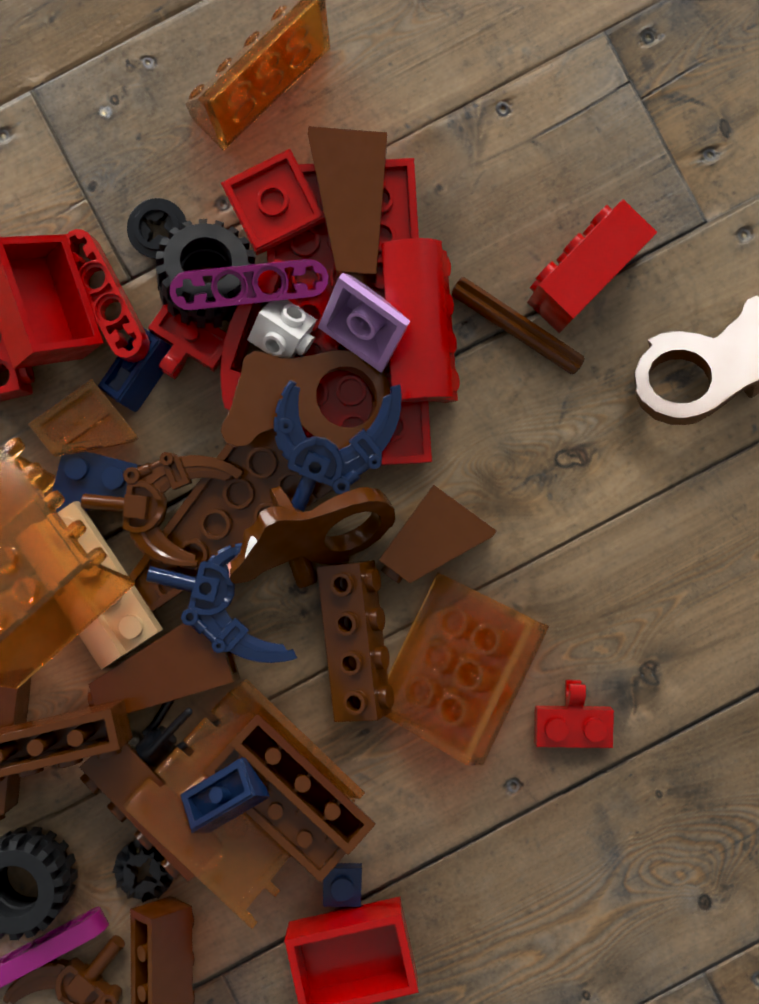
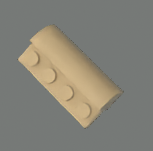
[17,501,163,670]

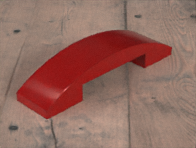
[220,259,292,410]

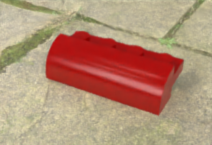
[381,238,460,403]

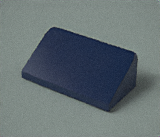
[97,327,172,412]
[180,757,270,833]

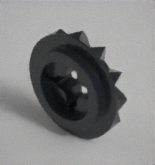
[127,198,187,260]
[112,840,174,903]

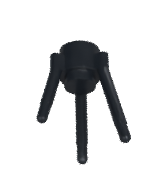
[136,700,234,767]

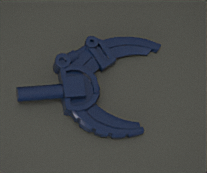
[274,380,402,512]
[146,543,297,663]

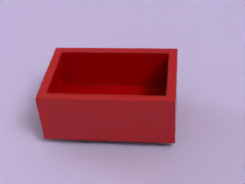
[527,199,657,333]
[0,234,104,369]
[284,896,419,1004]

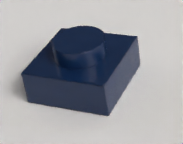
[323,863,362,907]

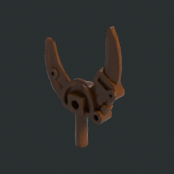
[81,452,244,568]
[3,935,125,1004]

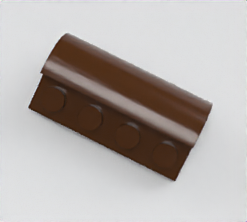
[203,713,376,883]

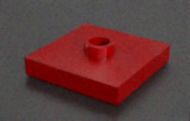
[221,149,326,255]

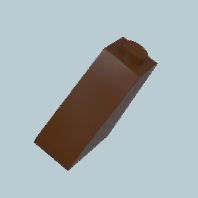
[379,485,497,584]

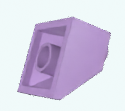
[318,273,410,373]

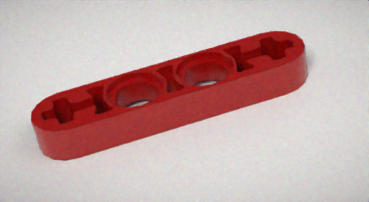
[66,229,150,362]

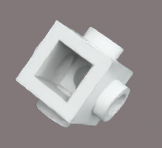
[247,300,317,358]

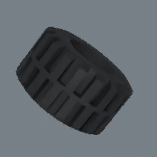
[156,219,255,328]
[0,826,78,940]

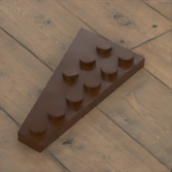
[129,429,333,613]

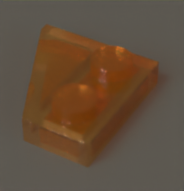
[28,379,138,457]

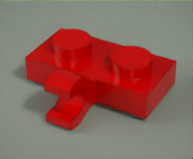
[148,304,226,380]
[534,680,614,748]

